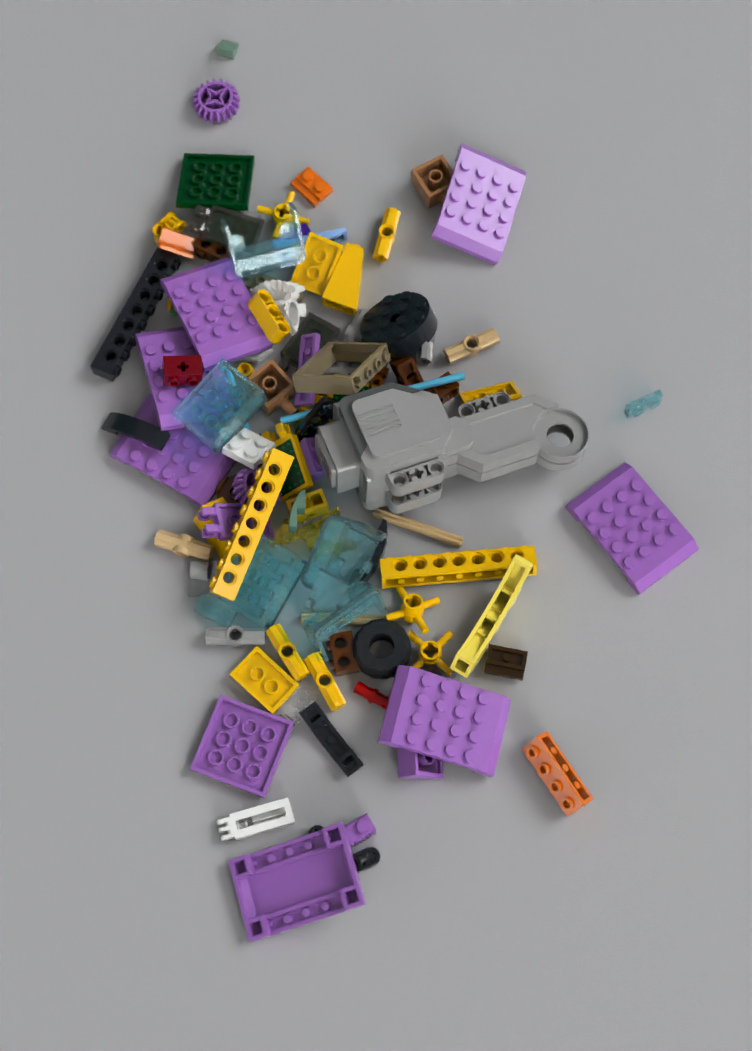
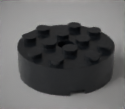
[360,291,438,361]

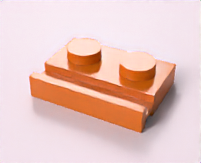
[290,166,333,208]

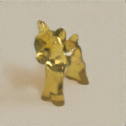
[270,506,358,561]

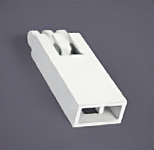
[216,797,295,841]

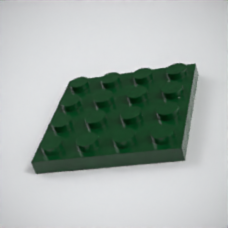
[176,153,255,211]

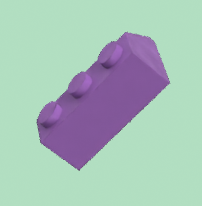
[397,747,444,780]

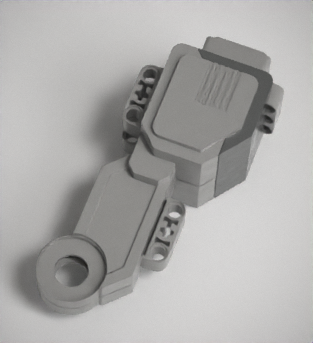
[315,382,589,514]

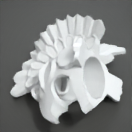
[249,279,307,336]

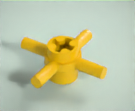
[257,191,310,240]
[384,587,440,634]
[407,630,454,677]

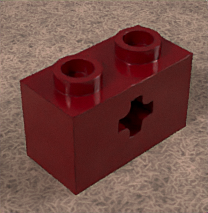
[162,355,203,386]

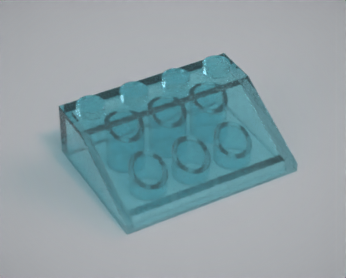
[171,359,268,454]
[219,534,309,629]

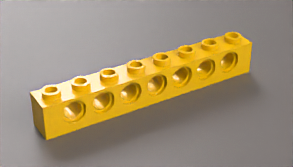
[208,448,294,601]
[380,545,537,589]

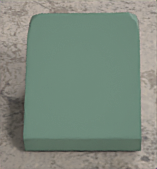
[216,40,239,59]

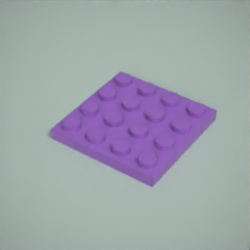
[190,695,295,798]

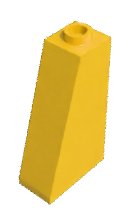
[322,243,364,317]

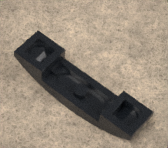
[101,412,171,451]
[348,519,387,592]
[299,701,364,777]

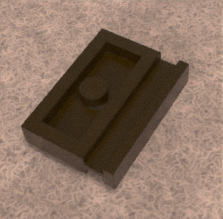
[484,644,528,681]

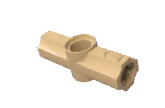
[443,328,500,364]
[154,529,214,562]

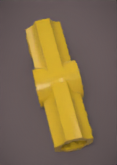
[373,207,401,263]
[265,623,310,682]
[303,652,347,712]

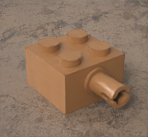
[411,155,453,208]
[243,359,299,416]

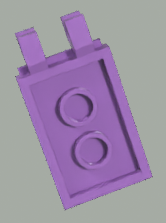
[197,503,275,541]

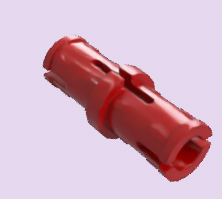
[353,681,389,710]

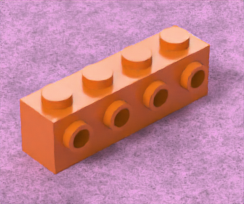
[521,731,594,817]

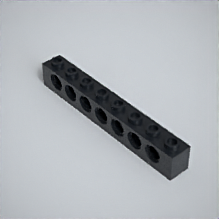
[90,247,181,382]

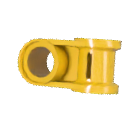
[152,211,187,243]

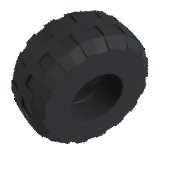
[352,619,411,679]

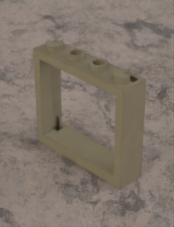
[292,342,390,395]

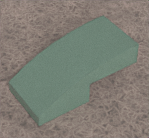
[289,490,306,533]

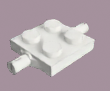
[220,427,276,470]

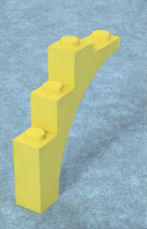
[450,554,533,678]

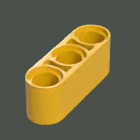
[248,289,291,344]

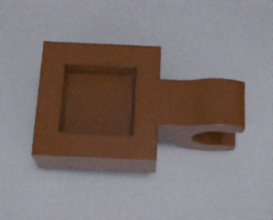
[369,363,389,388]

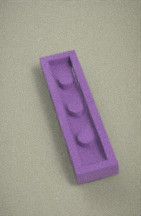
[295,332,321,407]

